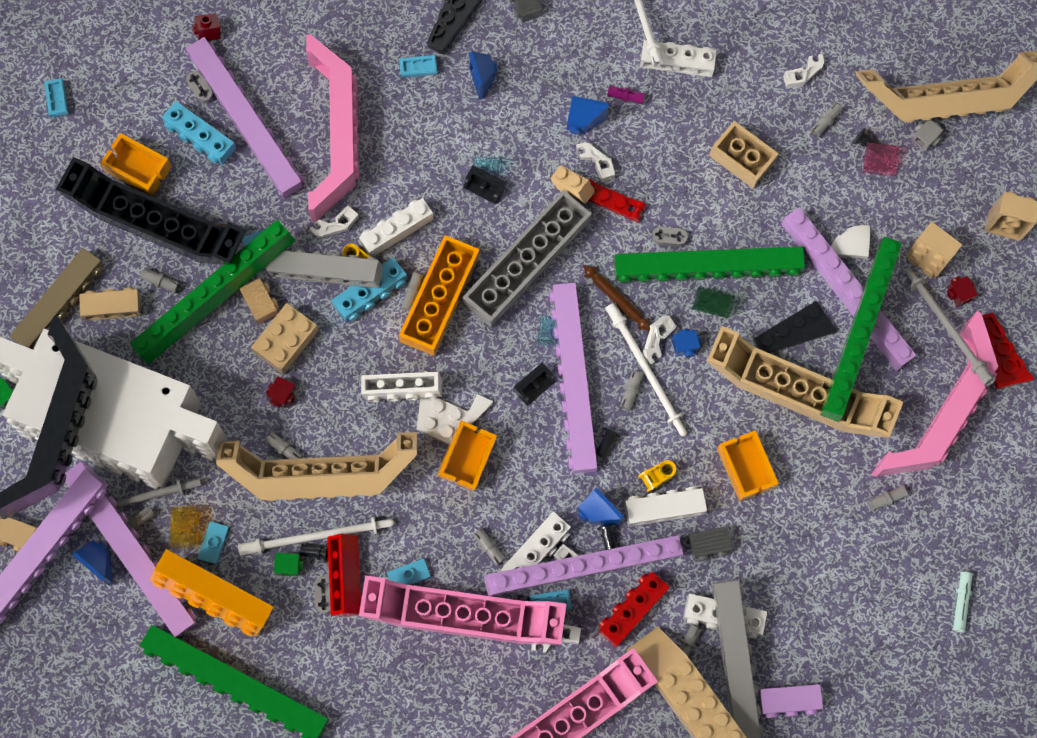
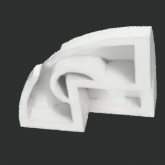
[831,225,870,259]

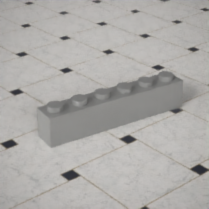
[266,249,383,288]

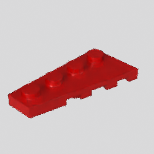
[982,313,1034,390]

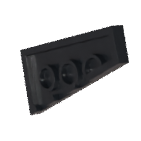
[427,0,482,55]
[753,301,838,353]

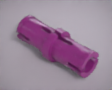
[607,85,645,105]

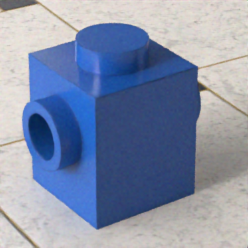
[672,329,702,358]

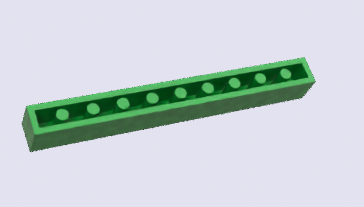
[129,219,295,364]
[820,236,902,422]
[614,246,805,283]
[139,624,329,738]

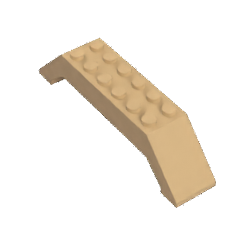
[856,50,1037,123]
[707,326,903,438]
[216,432,417,501]
[626,627,747,738]

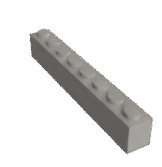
[712,579,764,738]

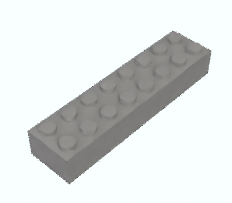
[463,190,592,328]

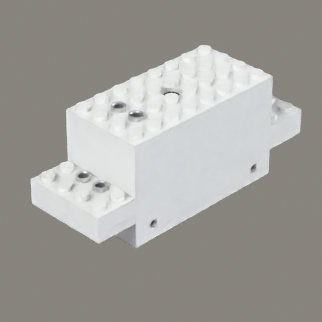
[0,329,228,490]

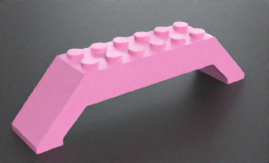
[306,34,359,222]
[872,311,998,477]
[359,576,566,645]
[511,648,658,738]

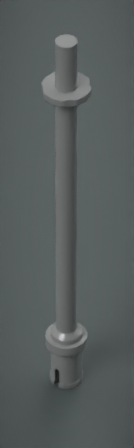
[905,267,995,386]
[45,478,202,518]

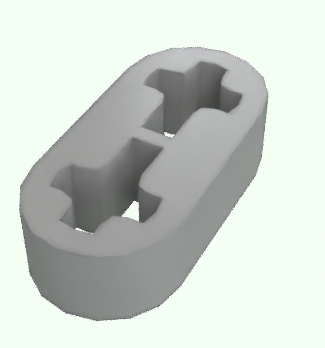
[186,71,213,104]
[652,227,688,247]
[314,576,330,614]

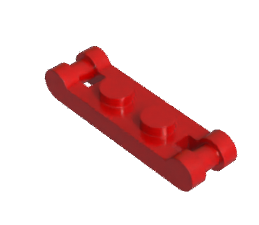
[586,178,646,222]

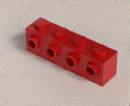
[327,534,361,617]
[598,572,670,648]

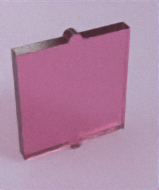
[862,142,900,177]

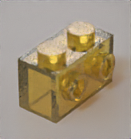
[170,506,201,549]

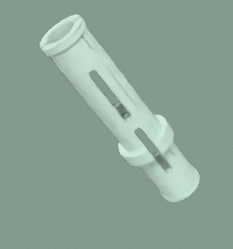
[952,572,973,633]

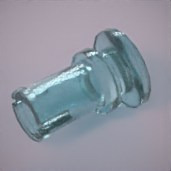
[474,156,503,174]
[535,316,554,346]

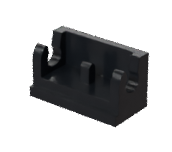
[463,165,505,205]
[513,362,556,406]

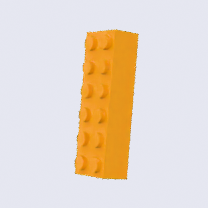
[398,235,480,356]
[150,549,273,637]

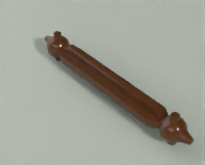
[583,265,650,331]

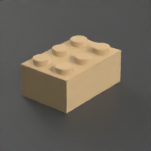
[709,121,779,188]
[984,192,1037,241]
[906,221,962,279]
[251,303,319,375]

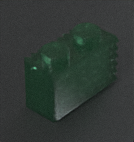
[692,287,735,318]

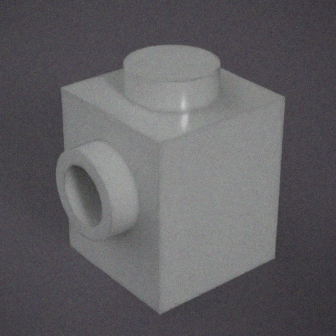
[911,120,943,151]

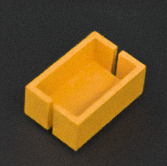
[100,133,172,197]
[436,420,497,491]
[717,430,779,502]

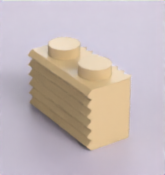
[551,165,595,204]
[239,278,279,324]

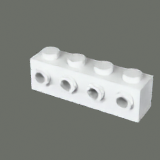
[640,40,716,77]
[359,198,433,257]
[361,372,442,402]
[624,486,707,527]
[501,512,571,571]
[683,594,767,639]

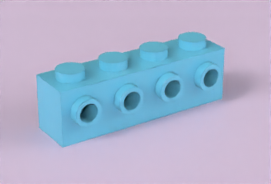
[162,101,236,165]
[331,257,407,322]

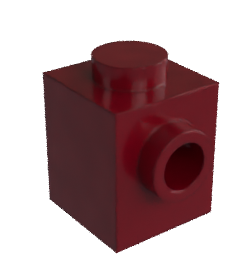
[192,13,221,41]
[947,276,978,307]
[266,376,296,409]

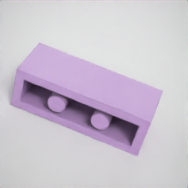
[758,684,823,718]

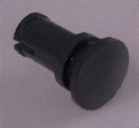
[854,128,884,155]
[595,427,621,459]
[597,524,617,550]
[300,543,328,563]

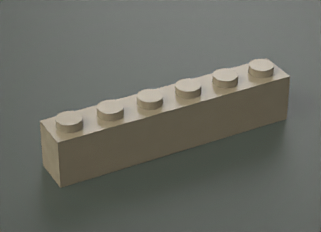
[9,248,104,350]

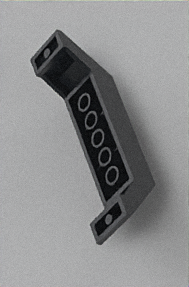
[55,157,246,265]
[0,316,98,519]

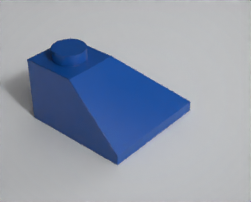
[469,51,498,100]
[566,96,609,135]
[577,488,624,526]
[72,540,112,586]

